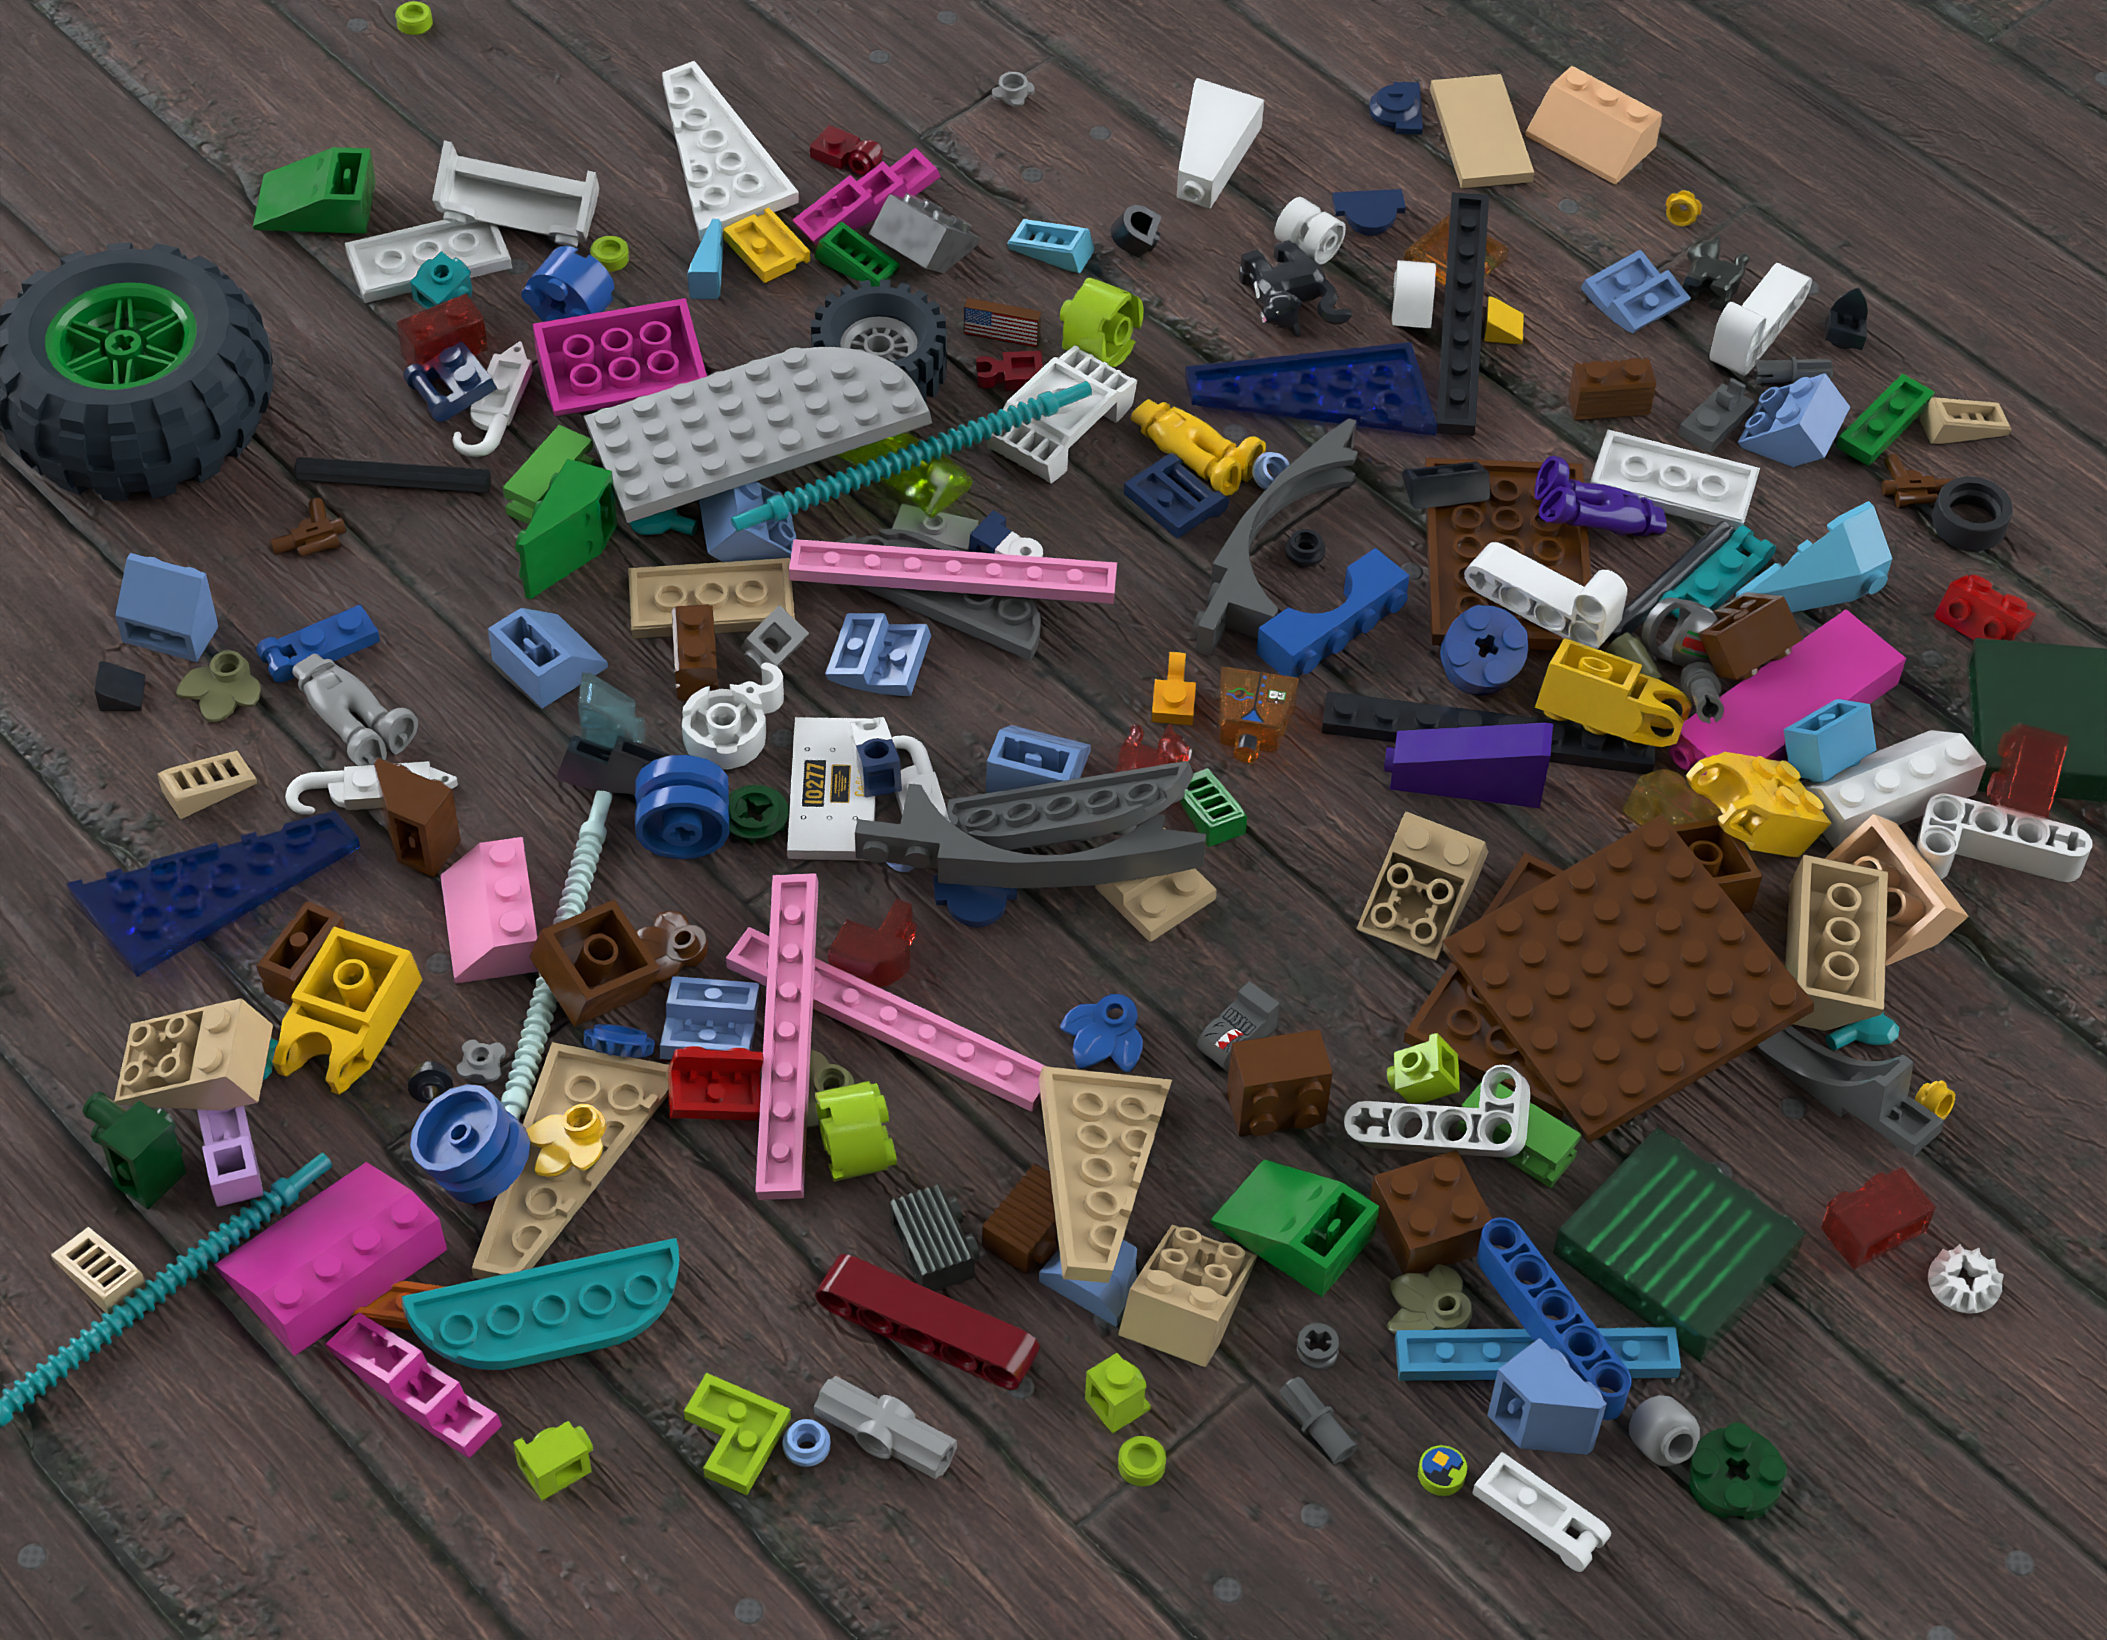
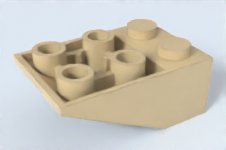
[1356,811,1489,961]
[114,998,273,1111]
[1118,1225,1257,1367]

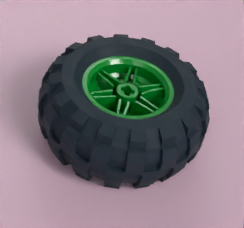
[0,242,274,501]

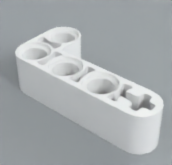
[1709,263,1812,376]
[1464,542,1627,649]
[1915,793,2092,882]
[1344,1065,1530,1157]

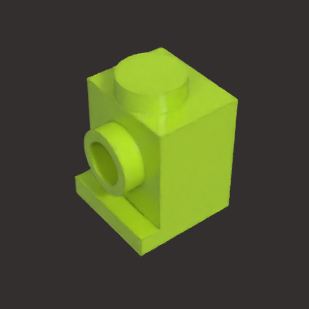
[1387,1033,1460,1104]
[1085,1353,1151,1434]
[513,1421,593,1501]

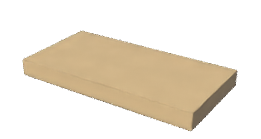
[1430,74,1534,189]
[628,558,795,639]

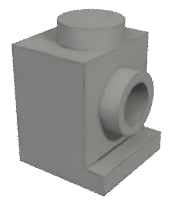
[740,605,809,673]

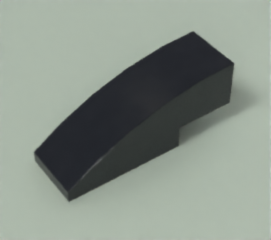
[556,734,670,794]

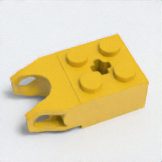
[1535,638,1693,747]
[1686,751,1831,858]
[272,927,423,1095]

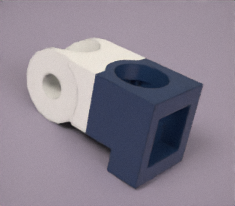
[969,510,1043,557]
[849,717,902,798]

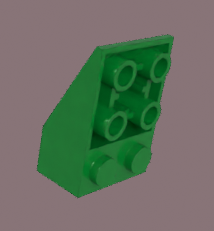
[253,147,376,233]
[515,459,617,599]
[1210,1159,1379,1297]

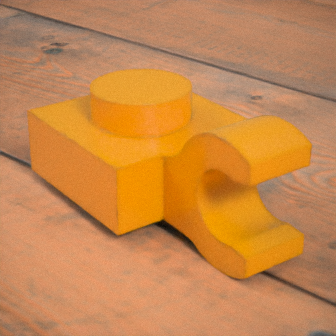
[1151,652,1196,725]

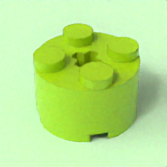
[1059,277,1143,367]
[815,1081,897,1182]

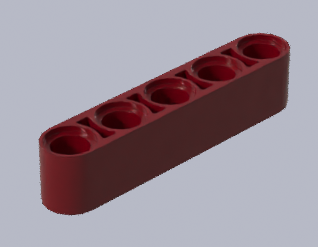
[815,1254,1040,1390]

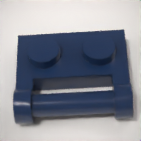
[403,341,498,421]
[1124,453,1230,539]

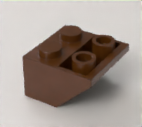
[374,758,461,877]

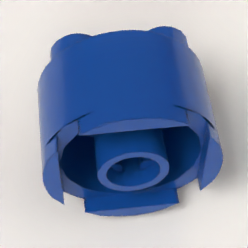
[521,246,614,322]
[1440,605,1528,696]

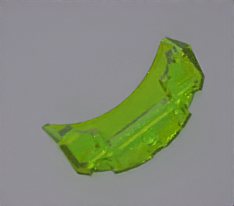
[837,432,973,519]

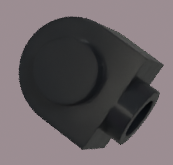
[1111,205,1162,258]

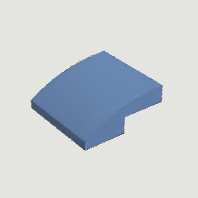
[1580,249,1691,334]
[825,613,931,696]
[660,976,760,1060]

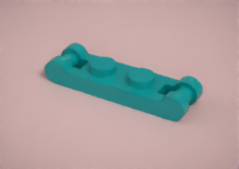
[1660,525,1776,618]

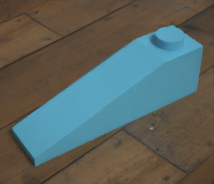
[1735,501,1892,613]

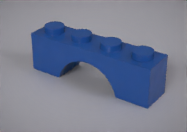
[1256,548,1410,682]

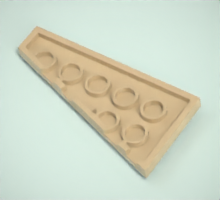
[472,1042,669,1279]
[1039,1066,1172,1283]

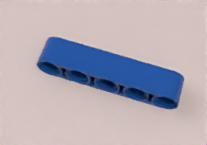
[1477,1217,1632,1421]

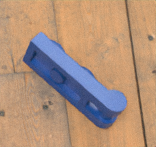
[256,604,380,683]

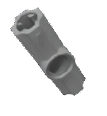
[814,1376,957,1479]

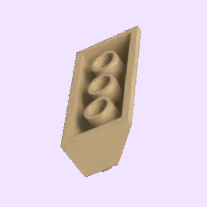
[1785,855,1888,1031]

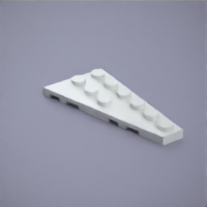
[662,61,799,241]

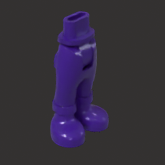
[1534,456,1667,536]

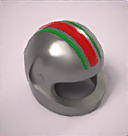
[1642,598,1719,667]

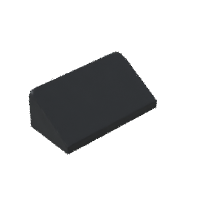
[1402,461,1490,509]

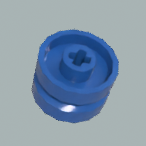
[635,755,729,859]
[410,1084,530,1204]

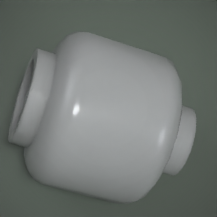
[1629,1395,1700,1467]

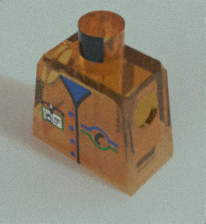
[1218,666,1299,763]

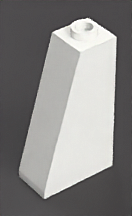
[1177,78,1264,209]

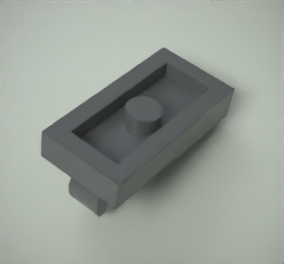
[1678,378,1755,454]

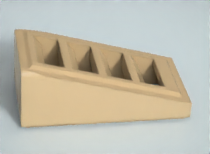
[1920,397,2012,444]
[157,751,257,819]
[51,1227,146,1314]

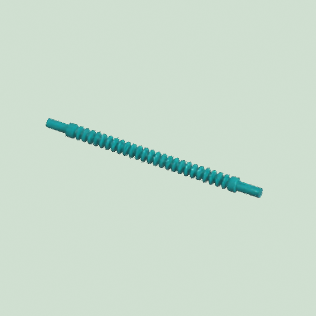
[731,381,1092,532]

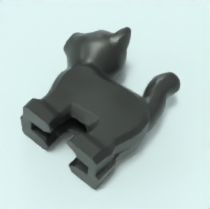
[1681,236,1750,312]

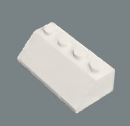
[1800,730,1986,849]

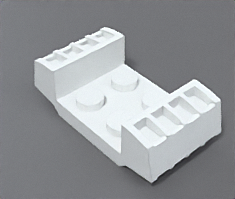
[987,346,1137,483]

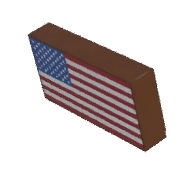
[964,298,1041,348]

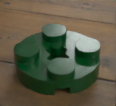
[1689,1422,1787,1520]

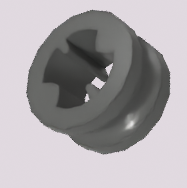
[1297,1323,1339,1370]

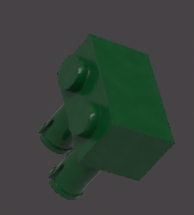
[82,1091,187,1210]

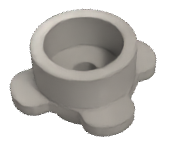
[992,72,1034,107]
[457,1040,506,1084]

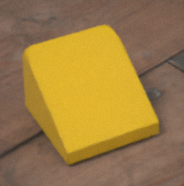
[1484,296,1524,345]

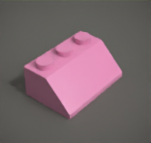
[441,837,538,984]

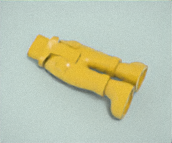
[1131,399,1266,496]

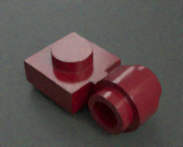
[809,125,883,175]

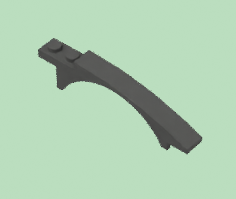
[1192,419,1358,656]
[854,783,1206,888]
[1753,1025,1944,1157]

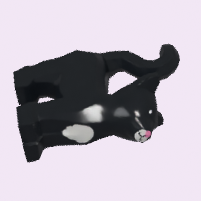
[1238,240,1352,337]

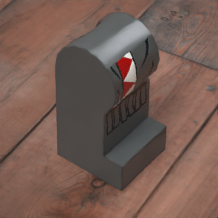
[1197,981,1280,1069]

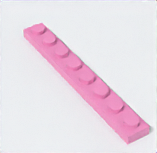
[789,539,1117,604]
[755,873,819,1200]
[726,927,1047,1112]

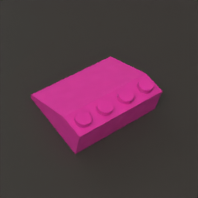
[533,298,707,417]
[214,1162,447,1356]

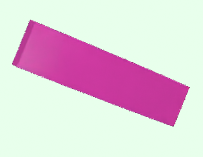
[793,148,941,246]
[326,1312,502,1458]

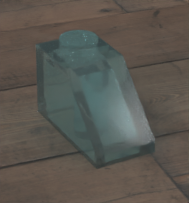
[578,673,645,749]

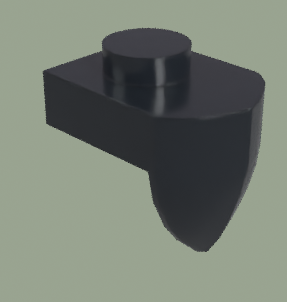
[1825,287,1868,350]

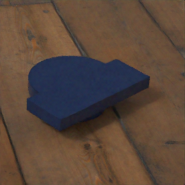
[1369,82,1423,135]
[1332,189,1406,236]
[933,875,1017,928]

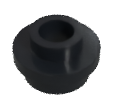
[1285,529,1326,567]
[408,1061,453,1104]

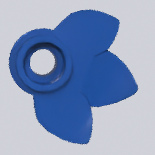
[1060,994,1143,1073]

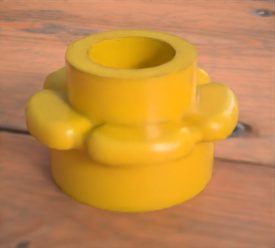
[1666,190,1702,226]
[1915,1080,1955,1120]

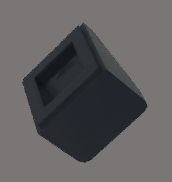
[95,661,146,711]

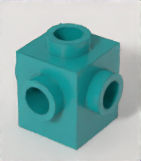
[410,251,473,322]

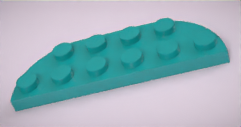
[402,1238,679,1370]

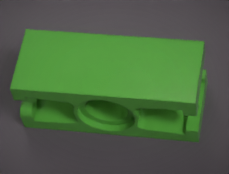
[503,425,595,525]
[1457,1082,1581,1188]

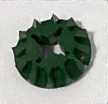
[728,785,789,844]

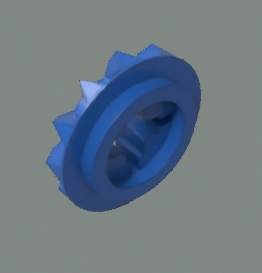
[584,1024,655,1058]

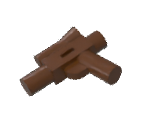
[1881,454,1955,508]
[270,498,346,557]

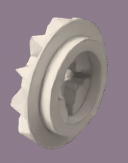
[1928,1244,2004,1313]

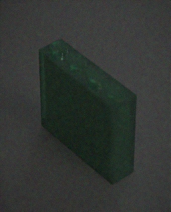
[1967,638,2107,802]
[1553,1127,1805,1362]

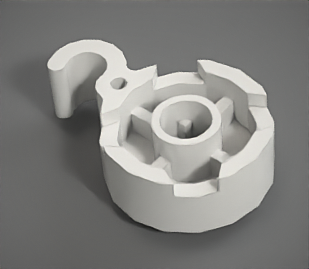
[682,663,784,769]

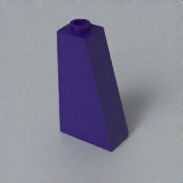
[1384,723,1553,808]

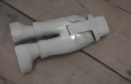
[292,654,418,766]

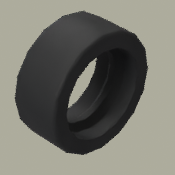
[1932,476,2013,551]

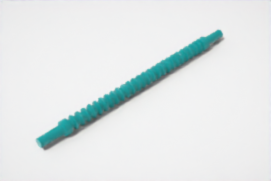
[0,1152,333,1428]

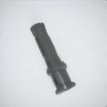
[1680,661,1724,723]

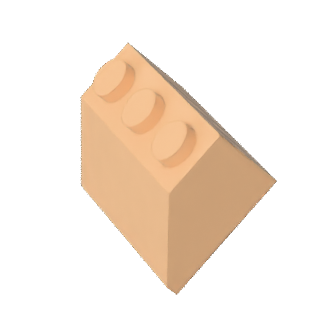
[1525,66,1662,185]
[1825,814,1969,966]

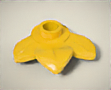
[526,1104,606,1177]

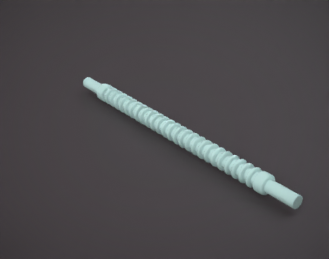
[501,790,612,1121]

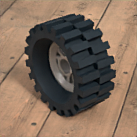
[811,280,947,403]

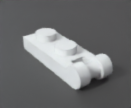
[1472,1452,1611,1572]

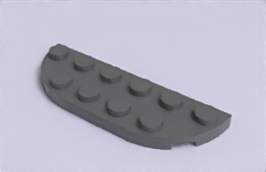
[839,529,1041,661]
[947,761,1194,851]

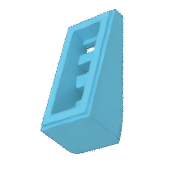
[687,219,724,299]
[1007,219,1094,273]

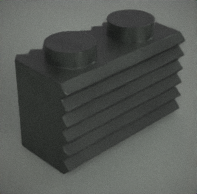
[890,1184,980,1291]

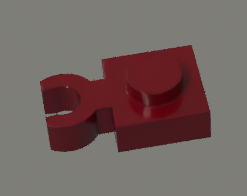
[976,351,1043,391]

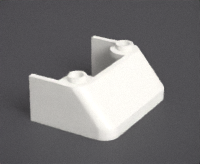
[432,141,599,247]

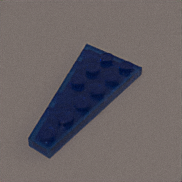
[1185,342,1437,436]
[67,810,360,977]

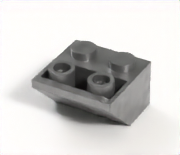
[869,193,981,273]

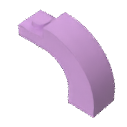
[197,1106,264,1207]

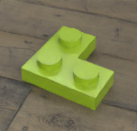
[684,1373,791,1495]

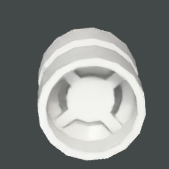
[1274,197,1346,265]

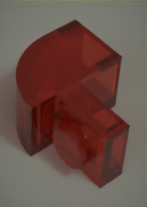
[828,898,917,988]

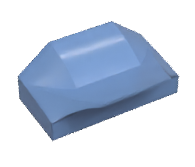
[1039,1240,1137,1327]

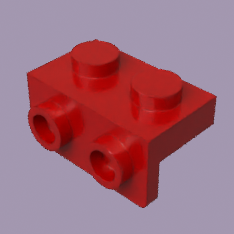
[1934,575,2036,655]
[668,1046,764,1121]

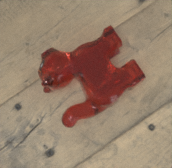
[1115,724,1192,773]

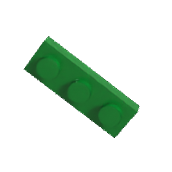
[1836,373,1935,466]

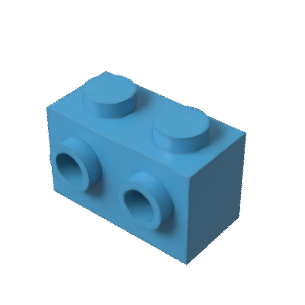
[1784,699,1876,783]

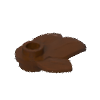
[636,911,708,984]

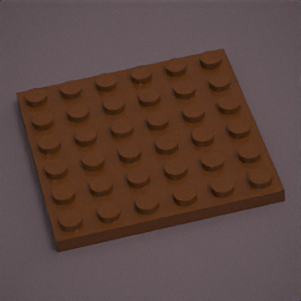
[1442,815,1814,1144]

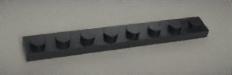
[1436,192,1489,436]
[1321,691,1657,775]

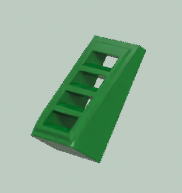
[814,221,900,287]
[1179,768,1247,847]

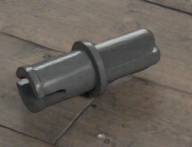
[1754,356,1833,385]
[1279,1377,1358,1465]

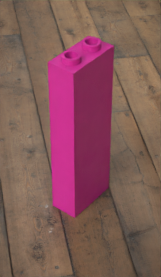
[1668,610,1906,776]

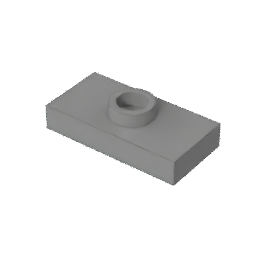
[892,504,978,552]

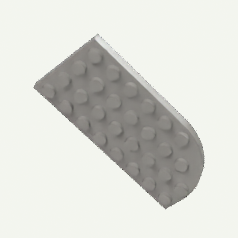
[584,347,932,523]

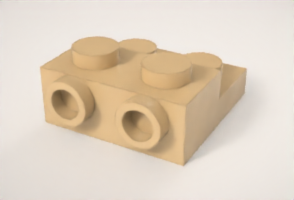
[1095,828,1217,942]

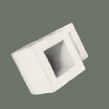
[1392,260,1436,328]

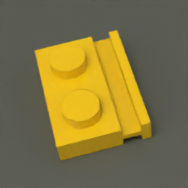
[723,207,810,283]

